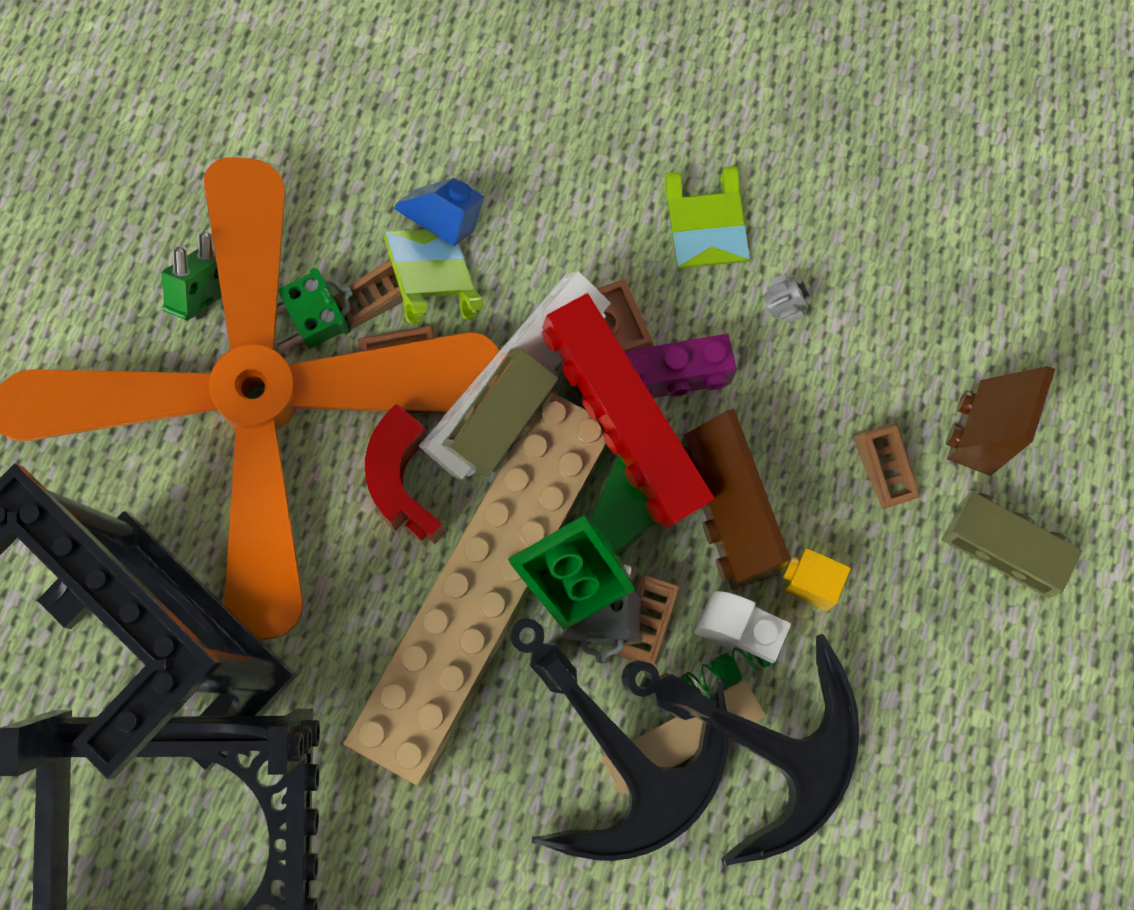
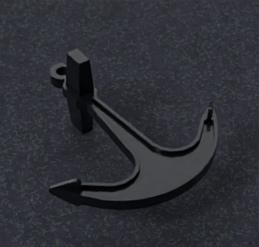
[510,618,728,861]
[621,634,859,866]

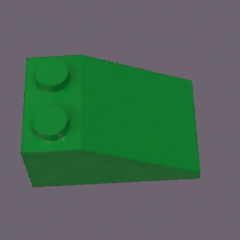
[508,515,636,630]

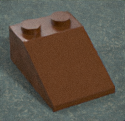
[946,366,1055,476]

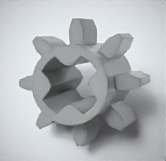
[764,273,811,323]

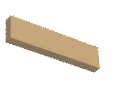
[601,680,766,796]

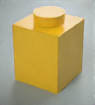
[782,548,851,611]

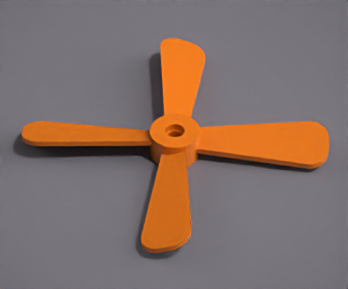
[0,157,499,640]

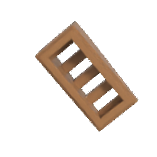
[333,259,403,328]
[853,423,920,509]
[615,574,679,665]

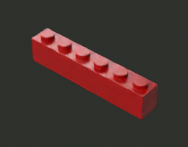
[541,293,715,530]

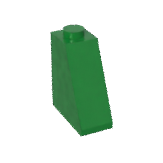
[590,455,656,556]

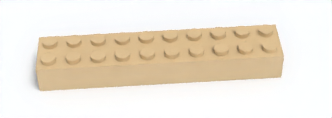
[343,394,609,788]

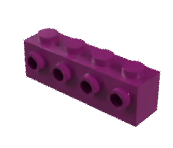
[578,333,737,410]

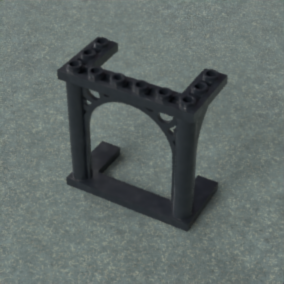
[0,463,298,779]
[0,709,320,910]

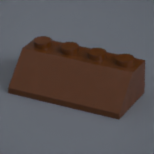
[681,409,791,590]

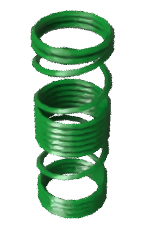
[678,648,771,697]

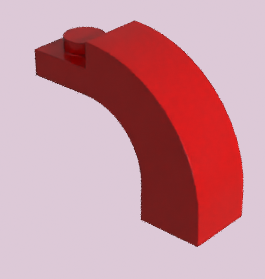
[365,404,445,544]

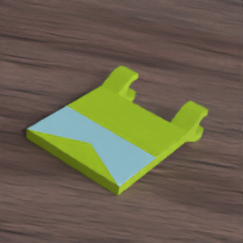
[663,166,750,269]
[383,230,483,323]

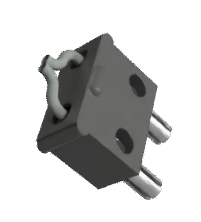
[563,564,643,663]

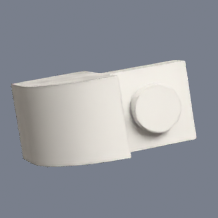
[694,591,791,663]

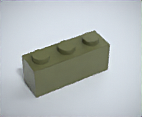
[441,349,559,476]
[942,492,1082,599]

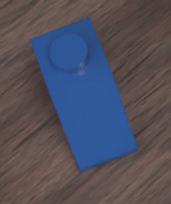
[394,178,484,246]

